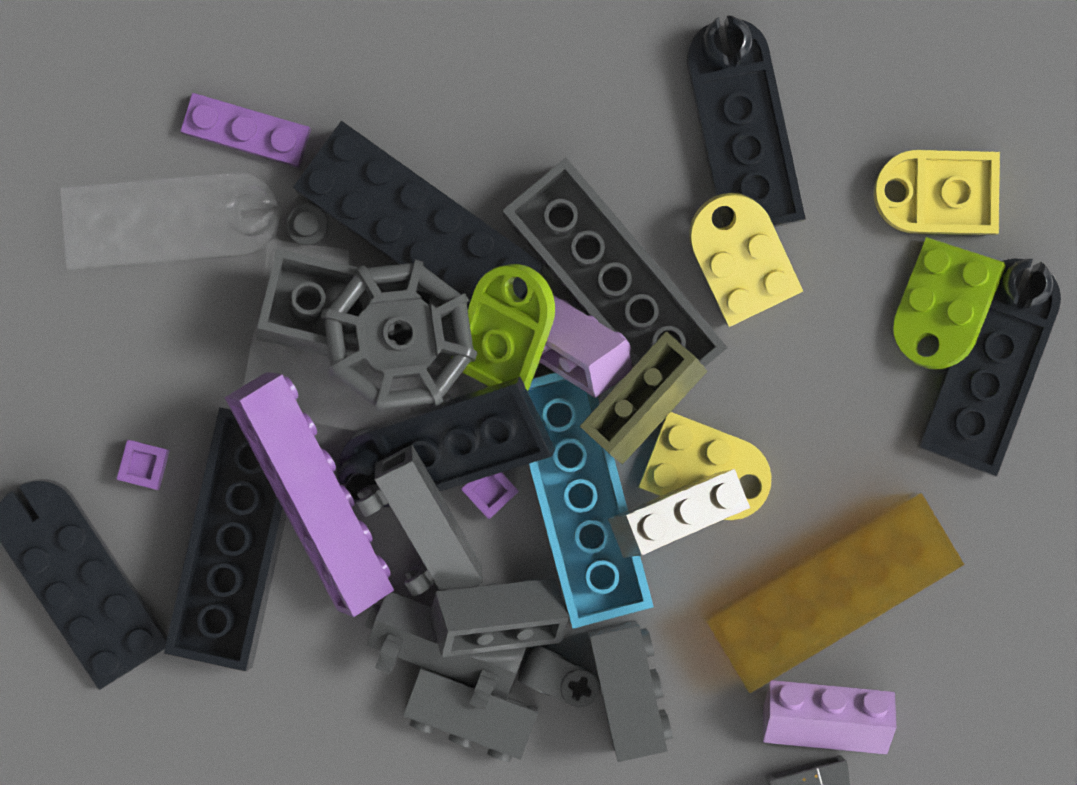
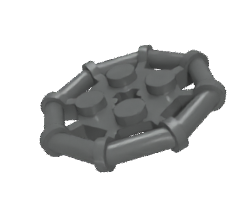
[320,259,477,413]

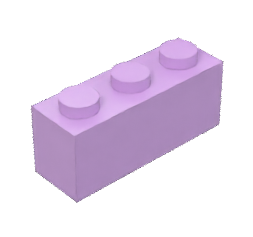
[539,295,632,398]
[763,680,897,754]

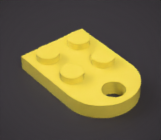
[874,150,1000,235]
[689,193,803,327]
[638,412,771,520]

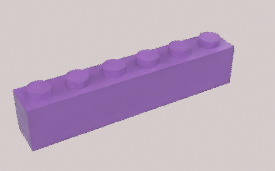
[224,372,394,617]

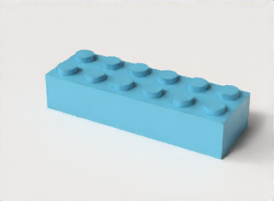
[528,373,654,629]

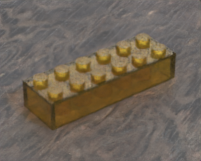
[703,492,965,693]

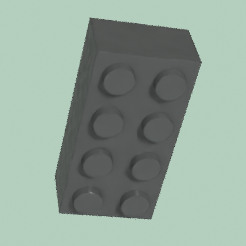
[256,248,439,378]

